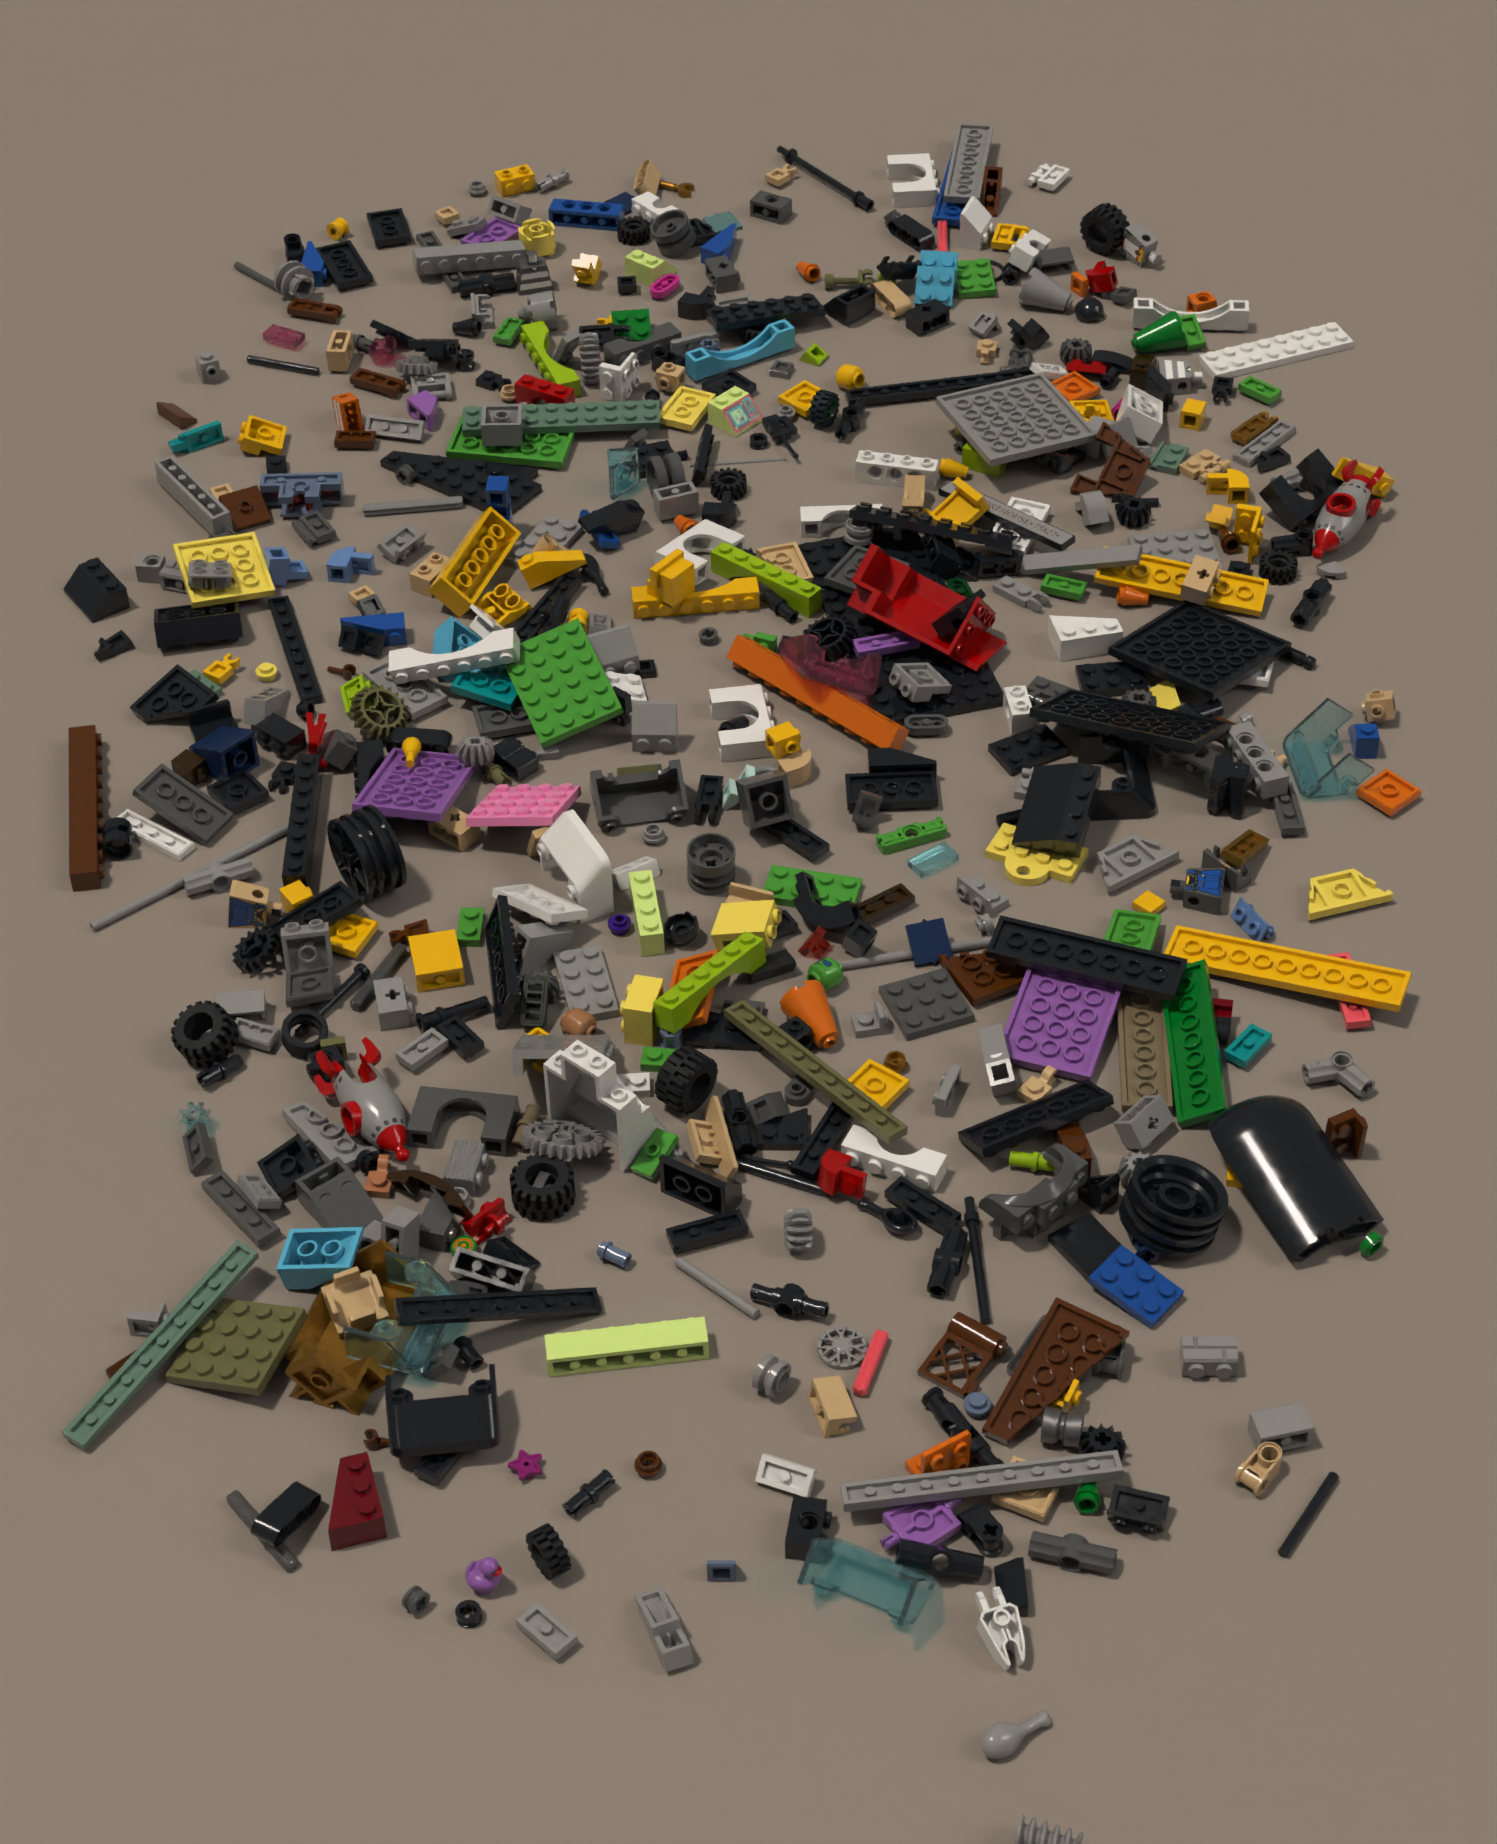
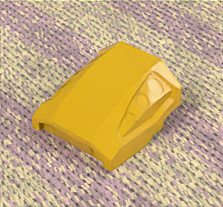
[474,583,533,627]

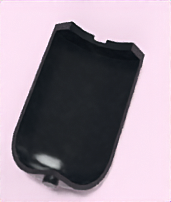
[1209,1095,1384,1261]

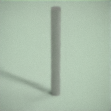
[675,1257,760,1319]

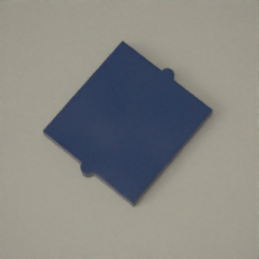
[905,918,953,966]

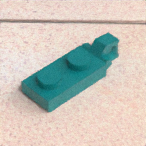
[168,420,224,453]

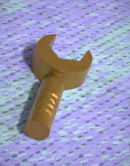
[658,180,695,198]

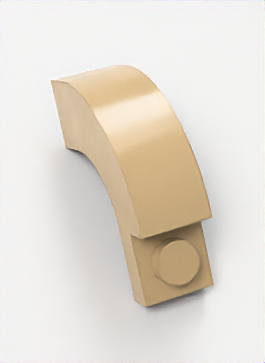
[902,475,925,517]

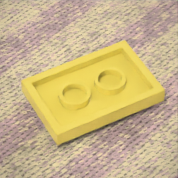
[660,386,716,431]

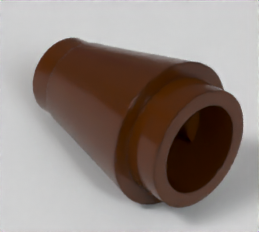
[1217,527,1241,553]

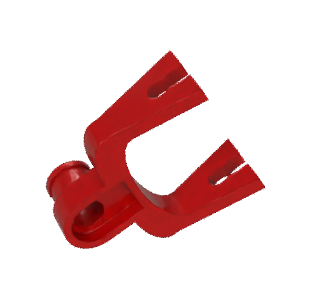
[306,712,328,770]

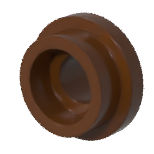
[634,1451,662,1478]

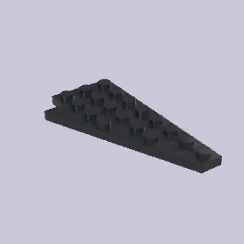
[380,451,542,514]

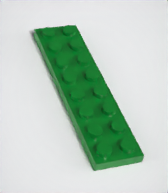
[1162,959,1228,1128]

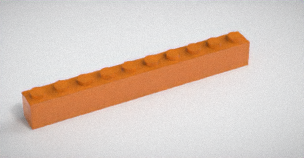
[726,634,910,750]

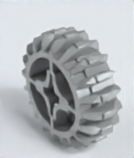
[579,332,601,385]

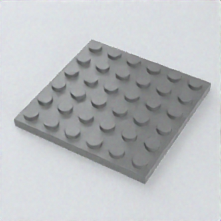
[936,372,1097,466]

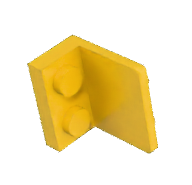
[1234,503,1265,563]

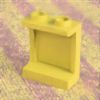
[711,900,782,951]

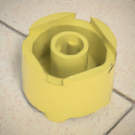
[518,218,556,257]

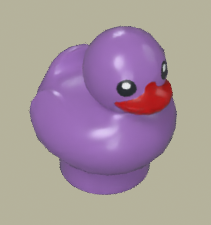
[465,1557,502,1595]

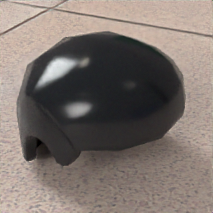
[1075,297,1104,322]
[664,911,699,945]

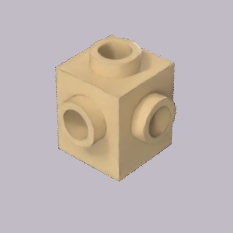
[654,362,686,393]
[1362,689,1396,723]

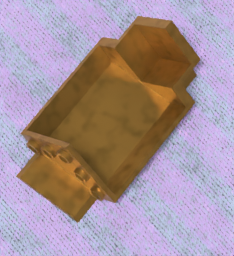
[284,1238,439,1416]

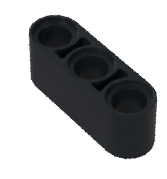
[888,214,935,251]
[386,727,453,753]
[251,1481,321,1547]

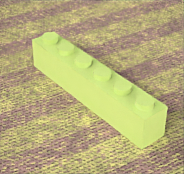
[544,1317,709,1377]

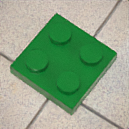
[611,309,652,342]

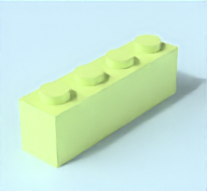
[628,870,665,957]

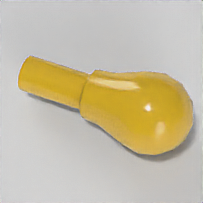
[402,737,422,768]

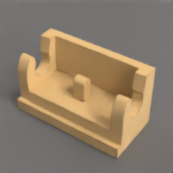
[807,1375,857,1438]

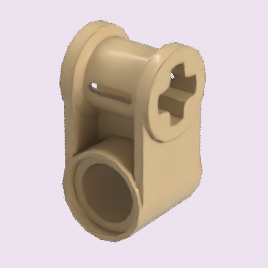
[1234,1442,1282,1496]

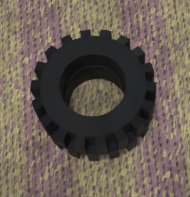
[1080,203,1130,255]
[171,1000,240,1068]
[655,1045,718,1115]
[510,1154,576,1222]

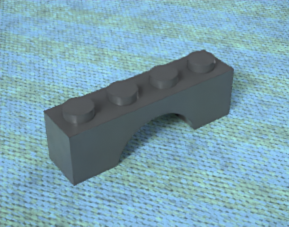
[603,322,681,366]

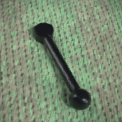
[743,1154,794,1170]

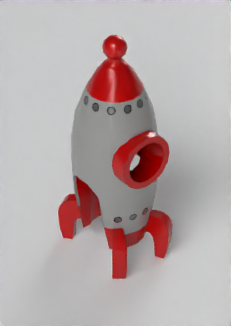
[1312,459,1384,560]
[314,1037,411,1162]

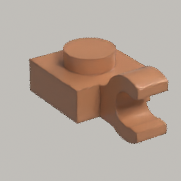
[364,1154,393,1199]

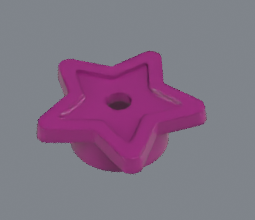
[508,1450,542,1481]

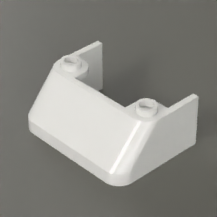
[536,809,614,924]

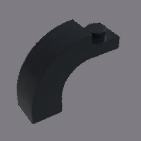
[793,871,863,933]

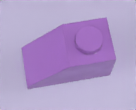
[406,390,439,432]

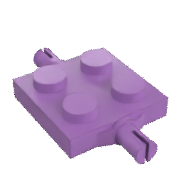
[880,1498,963,1550]

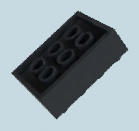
[154,601,243,650]
[1012,762,1101,858]

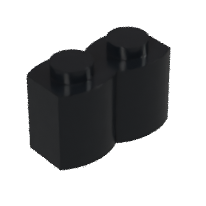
[492,737,539,782]

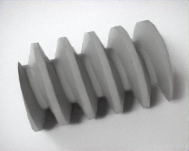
[1015,1814,1084,1844]

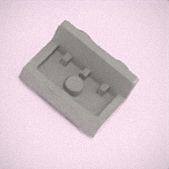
[377,523,426,564]

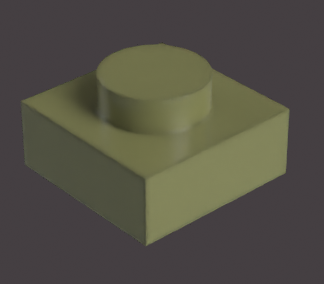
[320,1036,348,1060]

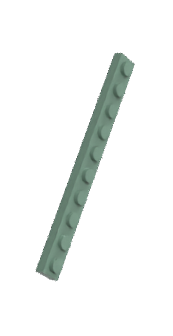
[62,1240,259,1451]

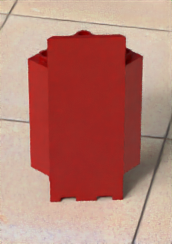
[847,543,1007,671]

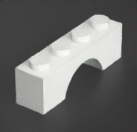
[800,504,883,538]
[841,1124,947,1193]

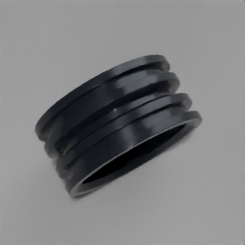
[327,804,407,902]
[1119,1155,1228,1257]

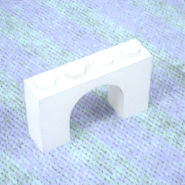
[887,153,940,208]
[654,519,745,587]
[709,684,774,762]

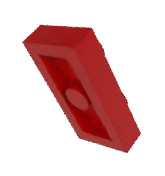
[1067,359,1107,374]

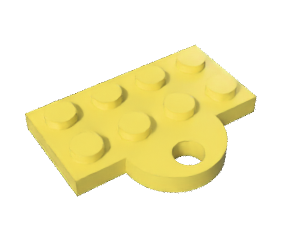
[985,823,1089,886]

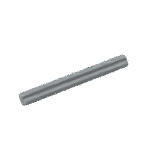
[362,496,463,516]

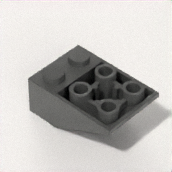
[295,1156,383,1229]

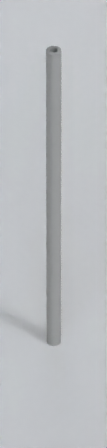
[89,823,289,931]
[837,926,1055,970]

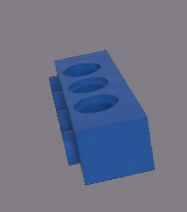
[548,198,625,231]

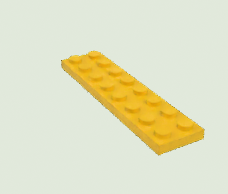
[1094,546,1269,617]

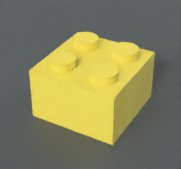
[620,974,664,1047]

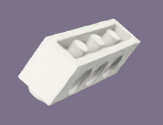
[855,450,939,491]

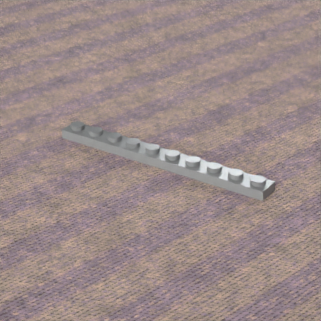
[840,1450,1123,1512]

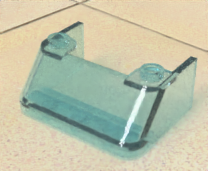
[1282,698,1375,799]
[343,1251,458,1375]
[797,1537,937,1628]

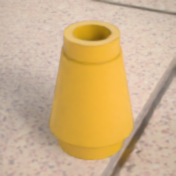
[938,457,969,479]

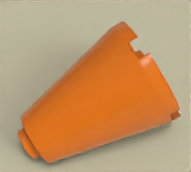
[780,980,839,1049]

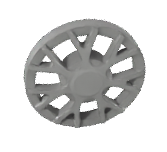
[817,1326,867,1370]

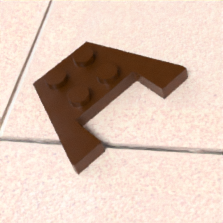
[1070,422,1151,498]

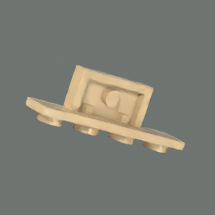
[686,1095,738,1178]

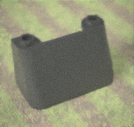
[590,759,689,831]

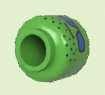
[807,957,843,992]

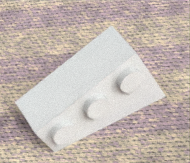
[1048,615,1123,661]

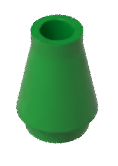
[1073,1481,1101,1514]

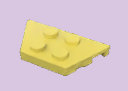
[1308,868,1393,920]

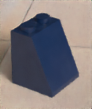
[189,726,260,781]

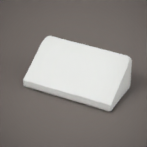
[612,856,661,890]

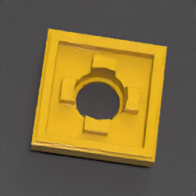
[1069,400,1115,422]

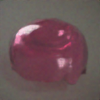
[368,335,398,364]

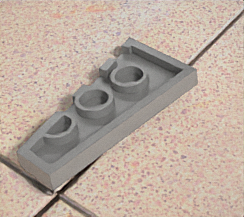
[282,1101,380,1169]

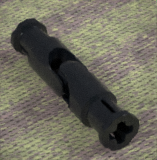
[921,1386,1005,1467]

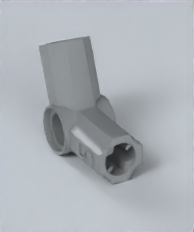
[1301,1050,1375,1098]

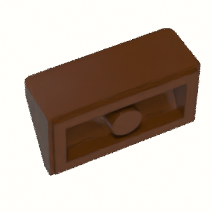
[156,402,197,429]

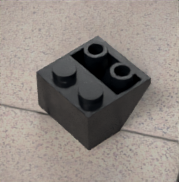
[823,284,875,325]

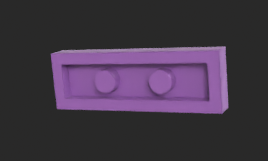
[853,631,920,659]

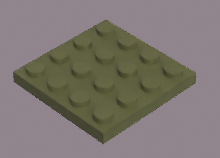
[165,1298,308,1396]

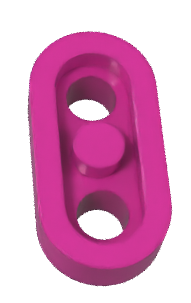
[650,274,680,300]

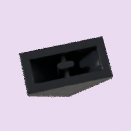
[1078,1173,1120,1214]

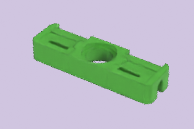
[876,817,947,855]

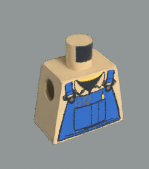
[227,880,283,928]

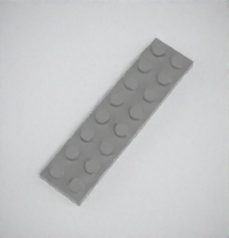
[943,123,993,204]

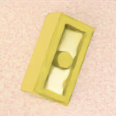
[1149,680,1181,711]

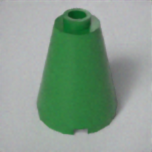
[1131,311,1187,353]

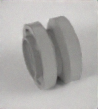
[844,518,874,546]
[752,1354,791,1398]

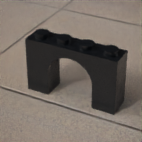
[1259,448,1345,531]

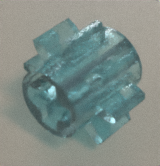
[179,1102,211,1131]

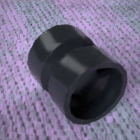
[102,817,133,861]

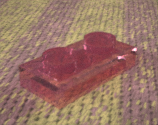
[262,324,305,349]

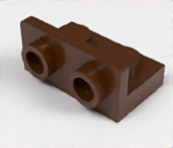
[1325,1108,1368,1159]

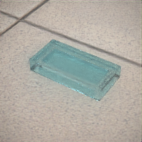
[908,841,959,878]

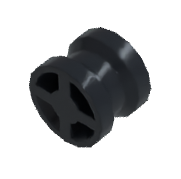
[455,349,475,372]

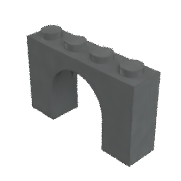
[406,1086,520,1157]

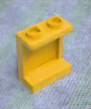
[923,477,990,541]
[408,929,465,992]

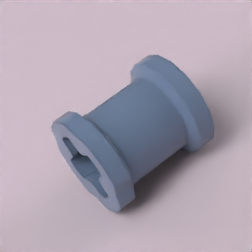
[659,1028,682,1049]

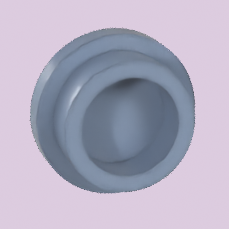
[964,1392,991,1418]

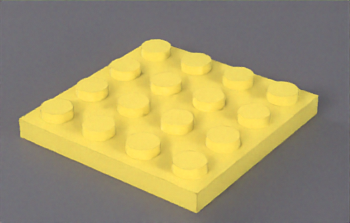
[173,532,275,609]

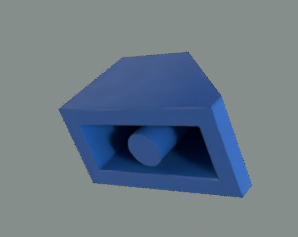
[1348,723,1380,759]

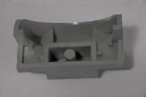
[978,1143,1088,1241]

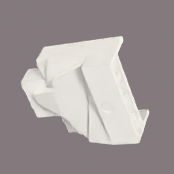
[543,1040,656,1173]

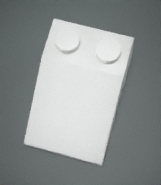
[1116,384,1163,444]

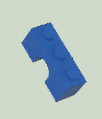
[485,476,513,525]

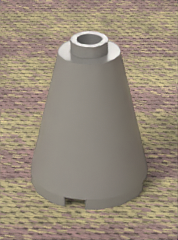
[1019,268,1073,311]

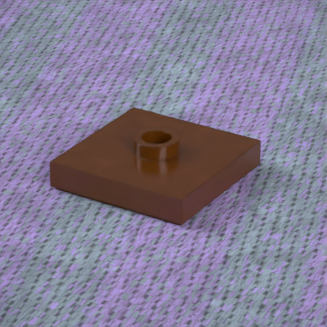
[219,485,272,532]

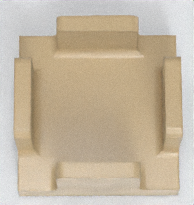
[321,1266,389,1338]

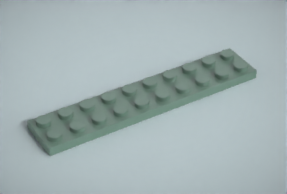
[462,399,660,437]

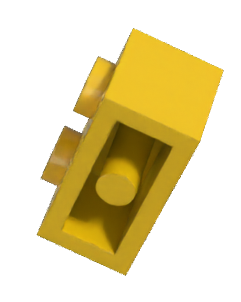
[494,164,536,197]

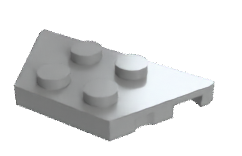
[1097,834,1180,893]

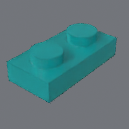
[1224,1023,1272,1068]

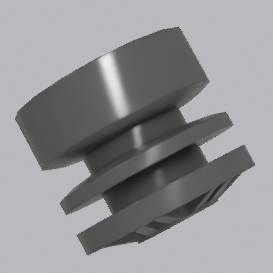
[687,833,736,895]

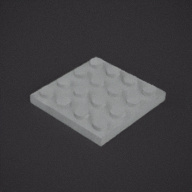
[1128,529,1224,570]

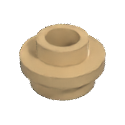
[500,384,515,402]

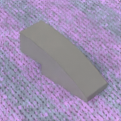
[634,1587,694,1672]

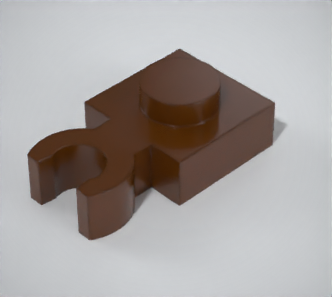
[389,919,430,948]

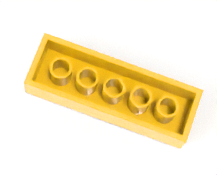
[428,506,521,618]

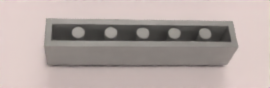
[413,240,526,275]
[154,455,233,534]

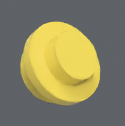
[255,663,277,682]

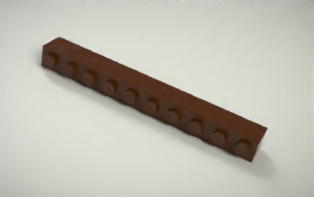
[69,725,105,892]

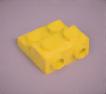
[237,415,287,456]

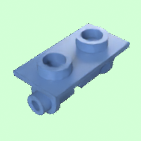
[1230,897,1275,942]

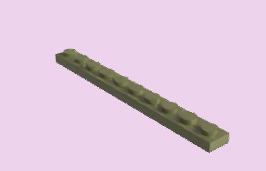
[724,1000,908,1145]

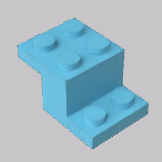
[914,250,959,307]

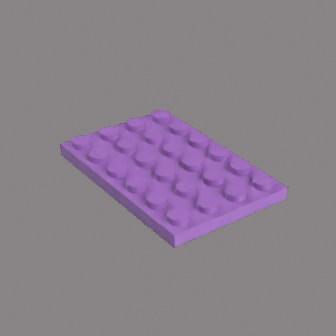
[352,748,478,823]
[1004,967,1123,1081]

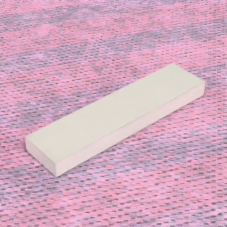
[118,809,195,862]

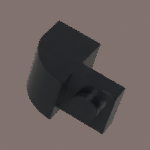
[678,286,716,321]
[1007,318,1050,351]
[702,491,737,529]

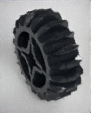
[800,614,858,666]

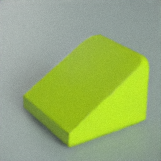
[800,343,829,366]

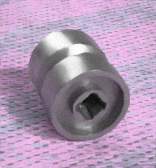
[1040,1406,1084,1448]

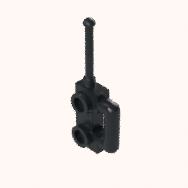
[762,414,799,459]

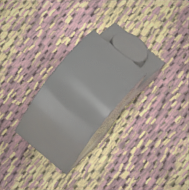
[1075,490,1109,526]

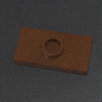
[334,430,377,449]

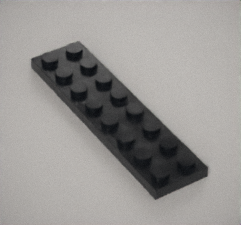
[849,502,1018,550]
[986,915,1187,1002]

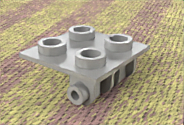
[188,559,231,589]

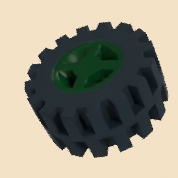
[809,389,840,427]

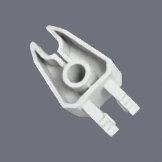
[975,1586,1025,1671]

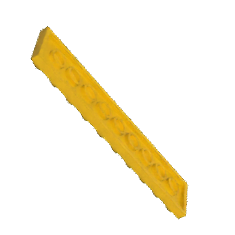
[1164,925,1412,1012]

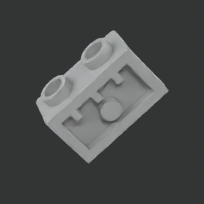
[956,875,1009,916]

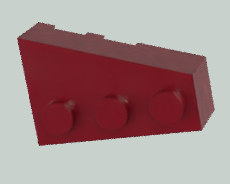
[328,1452,387,1551]

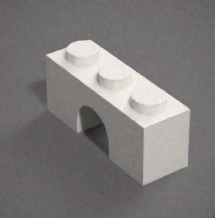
[632,191,677,225]
[1007,229,1051,272]

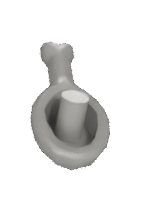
[981,1709,1051,1760]

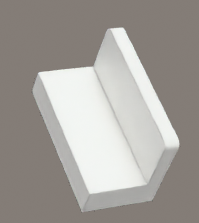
[469,604,505,639]

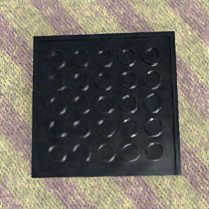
[1108,600,1292,701]

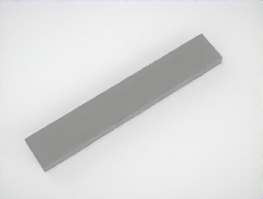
[1019,544,1143,575]

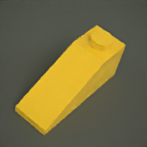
[1332,457,1395,498]
[517,550,587,590]

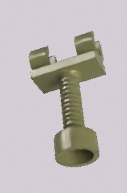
[825,269,874,289]

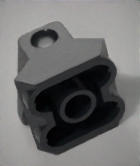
[1207,753,1251,820]

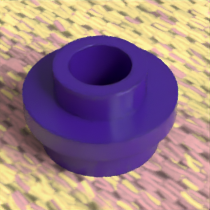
[608,914,631,936]

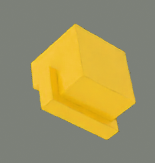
[647,549,695,607]

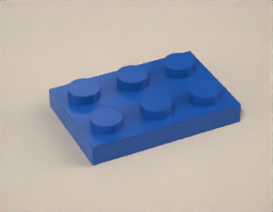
[1088,1244,1184,1329]

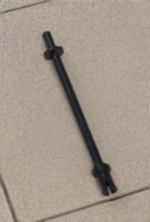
[777,146,874,211]

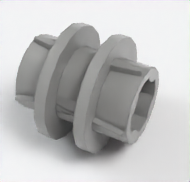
[273,261,315,301]

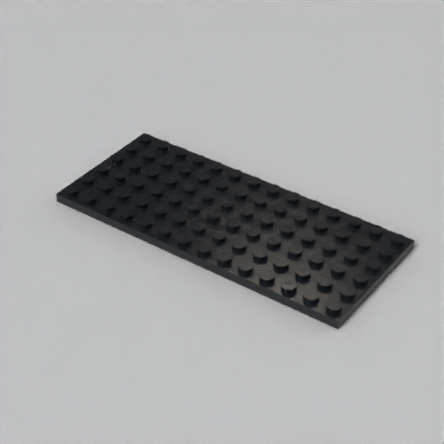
[798,527,1003,726]

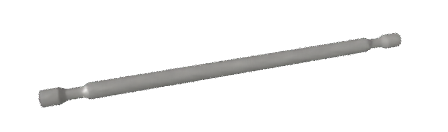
[690,457,785,467]

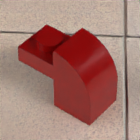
[1085,261,1118,293]
[818,1149,868,1200]

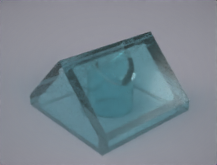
[607,447,640,500]

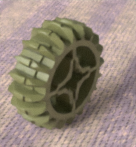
[349,684,409,742]

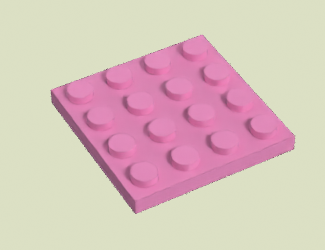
[465,783,581,827]

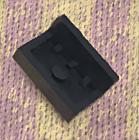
[1107,1484,1170,1534]

